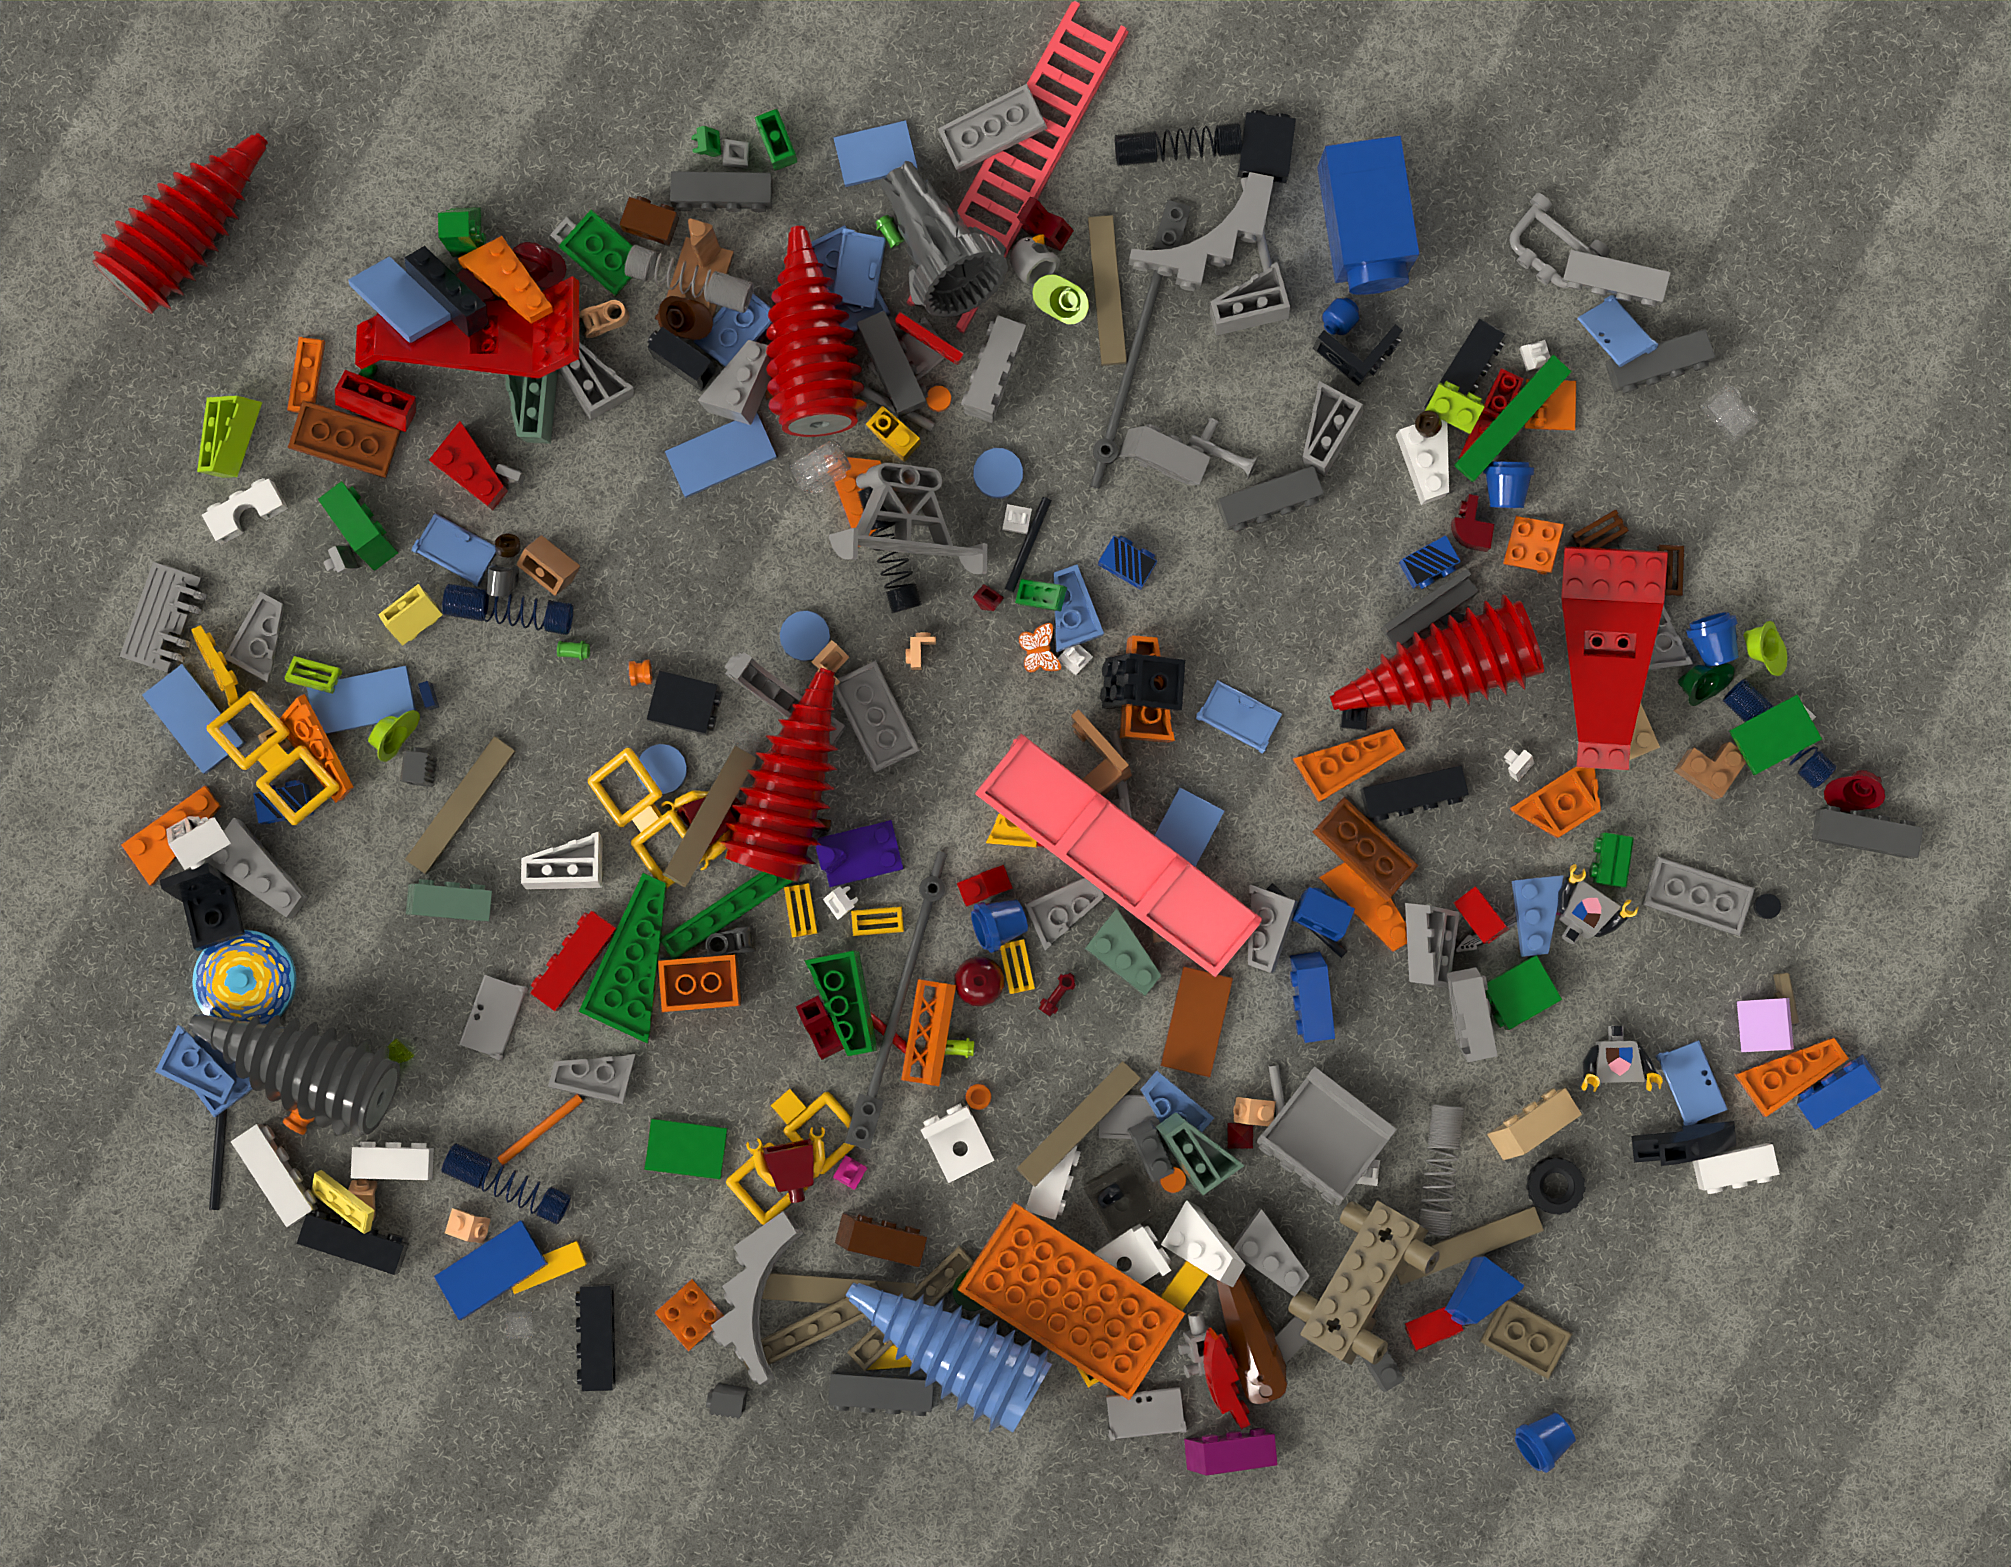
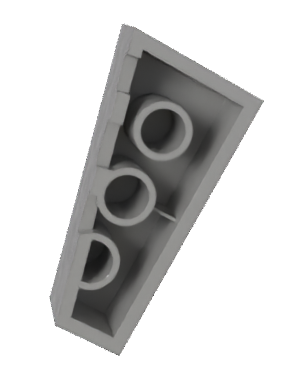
[1562,250,1671,307]
[204,818,308,918]

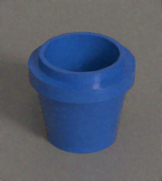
[1483,461,1534,508]
[1686,612,1739,667]
[971,899,1028,953]
[1515,1413,1576,1473]

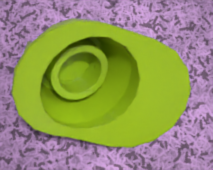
[1032,274,1089,324]
[1743,621,1787,676]
[368,710,420,762]

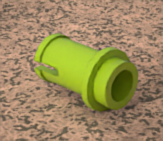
[945,1038,974,1058]

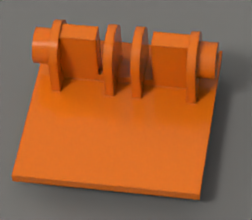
[1525,379,1576,431]
[1503,516,1564,575]
[655,1279,724,1352]

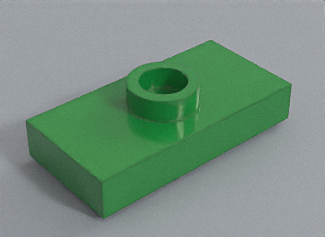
[1015,579,1067,612]

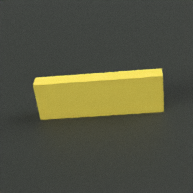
[311,1170,375,1234]

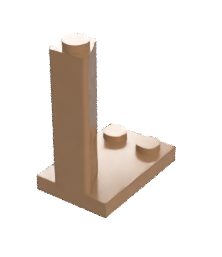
[666,218,734,318]
[1071,709,1132,797]

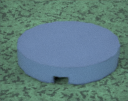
[973,448,1023,498]
[780,611,830,662]
[637,744,687,794]

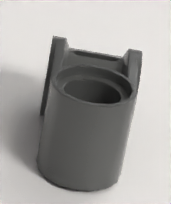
[487,563,519,597]
[706,926,756,956]

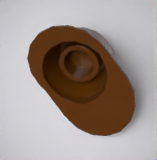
[655,296,713,340]

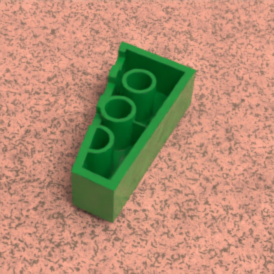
[804,951,878,1056]

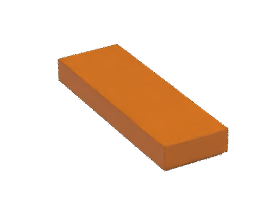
[287,337,325,413]

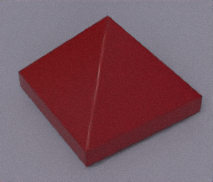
[973,584,1004,611]
[1227,1123,1253,1149]

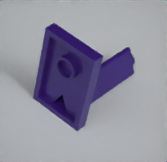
[816,820,904,888]

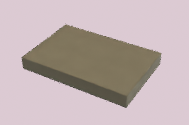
[1479,1300,1572,1379]

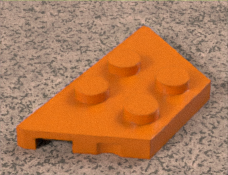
[825,455,881,547]
[1510,766,1601,838]

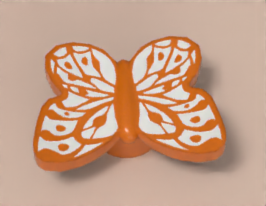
[1019,623,1061,673]

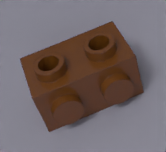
[619,196,679,247]

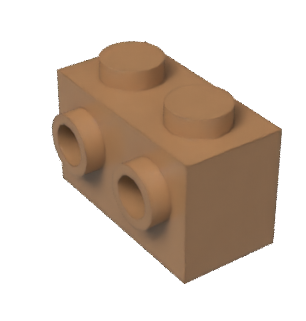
[516,535,580,596]

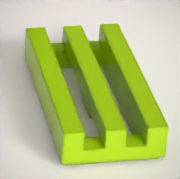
[284,656,342,694]

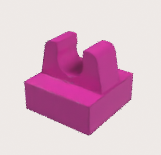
[833,1155,868,1190]

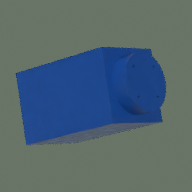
[1317,136,1419,295]

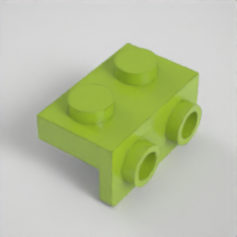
[1425,381,1484,434]

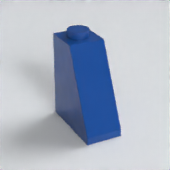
[1445,1257,1524,1325]

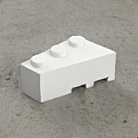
[1396,420,1449,505]
[166,816,231,870]
[521,831,603,889]
[1161,1200,1245,1287]

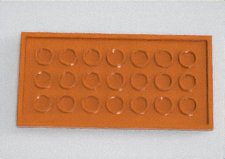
[957,1202,1185,1400]

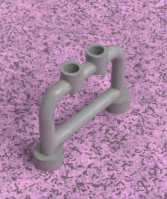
[1510,193,1610,288]

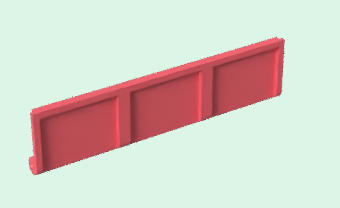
[975,734,1262,977]

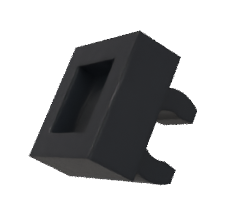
[1340,708,1368,731]

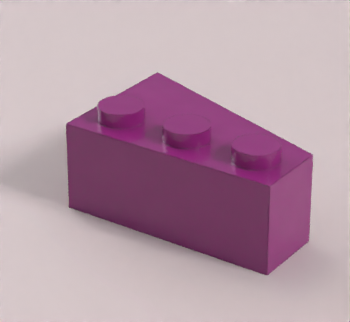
[1184,1428,1278,1476]

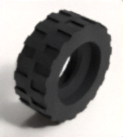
[1526,1157,1586,1215]

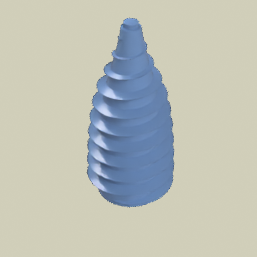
[846,1282,1052,1433]

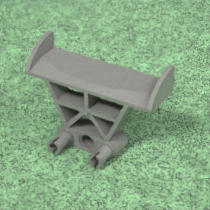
[829,463,987,574]

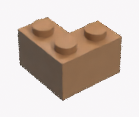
[1673,742,1746,799]

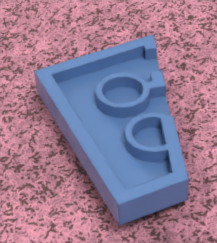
[1053,565,1104,652]
[155,1025,237,1105]
[1141,1071,1214,1132]

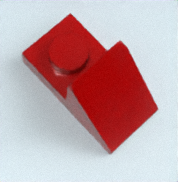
[957,865,1013,907]

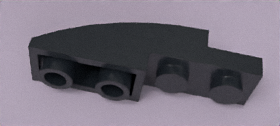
[1631,1121,1737,1166]

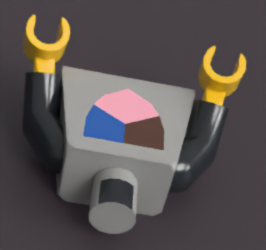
[1558,864,1639,945]
[1581,1026,1663,1092]

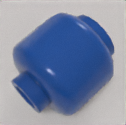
[1322,298,1359,335]

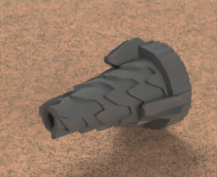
[880,161,1008,318]

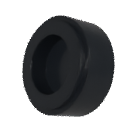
[1754,894,1781,919]

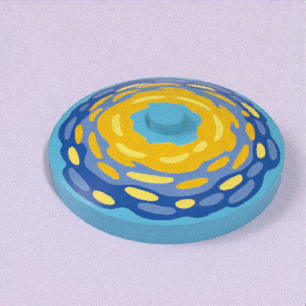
[192,930,296,1024]

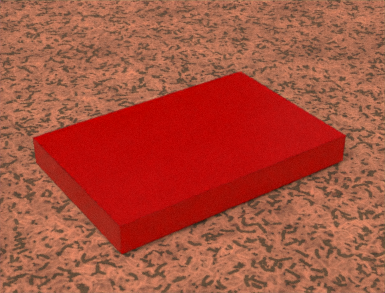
[895,312,964,365]

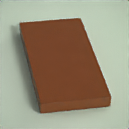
[288,400,401,478]
[1312,797,1418,901]
[1160,967,1233,1077]

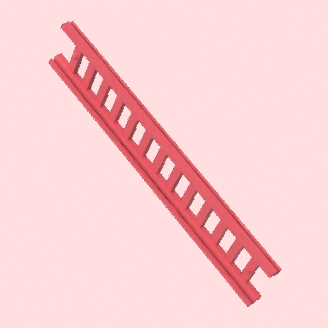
[907,1,1129,334]

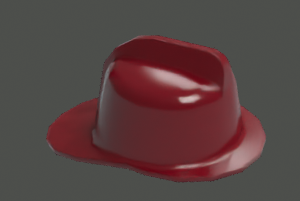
[512,242,567,289]
[1824,770,1886,812]

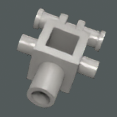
[1178,1311,1223,1378]

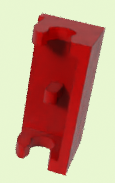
[1453,886,1510,944]
[1405,1306,1464,1352]

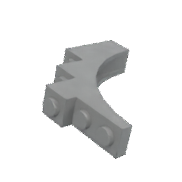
[1128,172,1274,291]
[725,652,846,746]
[711,1211,803,1385]

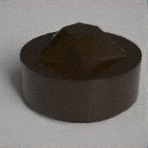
[1415,411,1442,437]
[495,533,521,558]

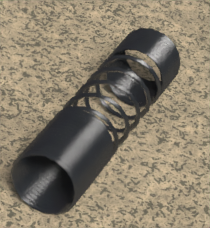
[1115,122,1242,167]
[857,487,922,613]

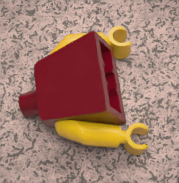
[661,790,741,870]
[746,1127,825,1203]

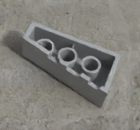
[961,316,1026,423]

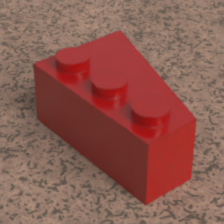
[429,421,508,511]

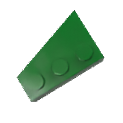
[438,207,486,257]
[318,481,398,571]

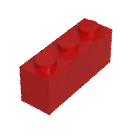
[335,370,416,432]

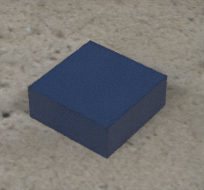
[418,681,439,710]

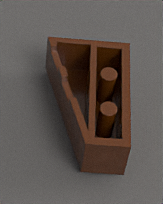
[835,1213,927,1267]

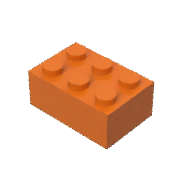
[658,955,741,1012]

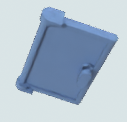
[832,228,886,309]
[1578,295,1658,367]
[411,513,496,587]
[1196,680,1282,754]
[1656,1040,1727,1125]

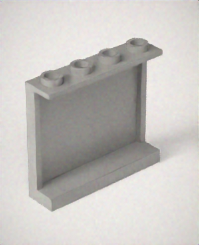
[1257,1066,1397,1206]

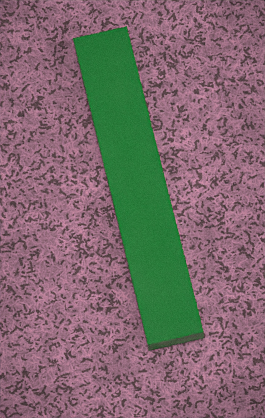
[1454,354,1572,482]
[661,871,801,960]

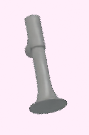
[1189,418,1259,479]

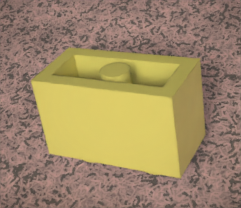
[378,584,443,646]

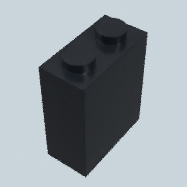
[1237,110,1296,183]
[647,327,716,391]
[647,670,723,736]

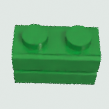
[754,109,798,171]
[1589,833,1634,888]

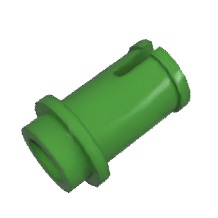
[876,215,904,249]
[557,641,590,661]

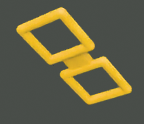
[206,691,339,825]
[588,748,706,888]
[726,1092,855,1225]

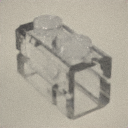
[1700,384,1760,444]
[790,440,851,494]

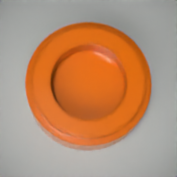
[926,386,951,412]
[966,1084,991,1110]
[1160,1167,1186,1193]

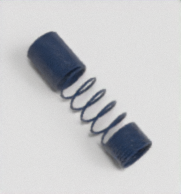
[442,584,573,635]
[1723,679,1836,789]
[441,1143,571,1225]

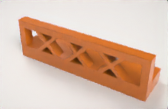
[901,979,956,1086]

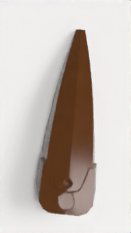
[1217,1271,1288,1404]

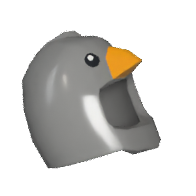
[1010,235,1061,287]

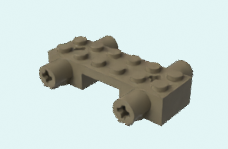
[1288,1200,1440,1365]

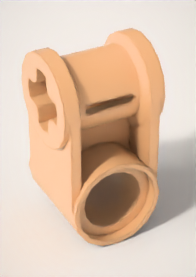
[579,300,629,338]

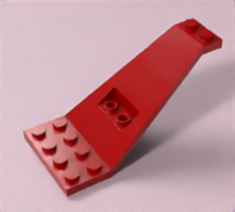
[355,276,579,378]
[1561,547,1668,770]

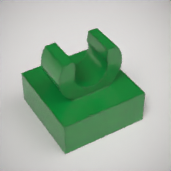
[691,126,721,157]

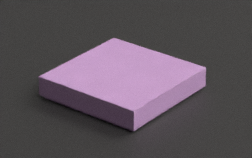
[1737,998,1794,1052]

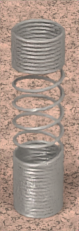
[625,245,754,313]
[1418,1104,1465,1236]

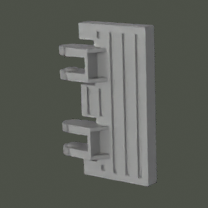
[119,562,207,673]

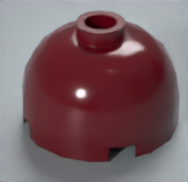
[954,956,1004,1007]

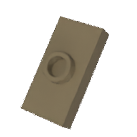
[1773,973,1799,1024]

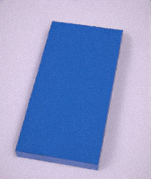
[434,1220,548,1321]

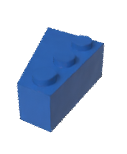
[1290,951,1335,1043]
[1797,1054,1882,1130]

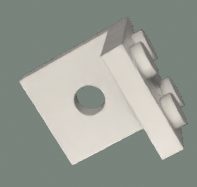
[921,1103,994,1183]
[1094,1222,1172,1284]

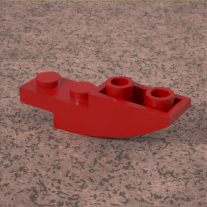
[1458,368,1524,459]
[1203,1328,1251,1430]

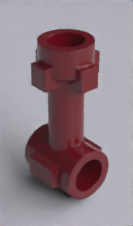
[1038,973,1076,1017]

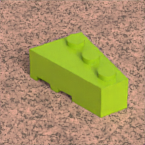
[197,396,262,478]

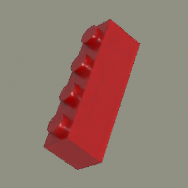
[530,911,617,1011]

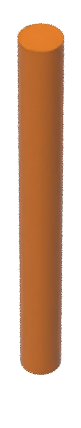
[497,1094,584,1165]

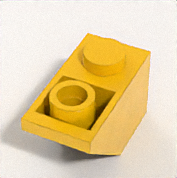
[866,406,921,462]

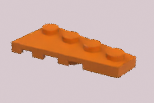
[458,236,553,323]
[279,694,354,803]
[1292,728,1406,803]
[121,786,221,886]
[1319,862,1407,952]
[1734,1038,1849,1117]

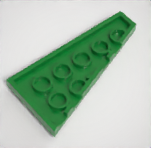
[578,873,667,1044]

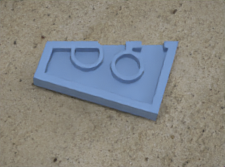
[1512,875,1564,957]

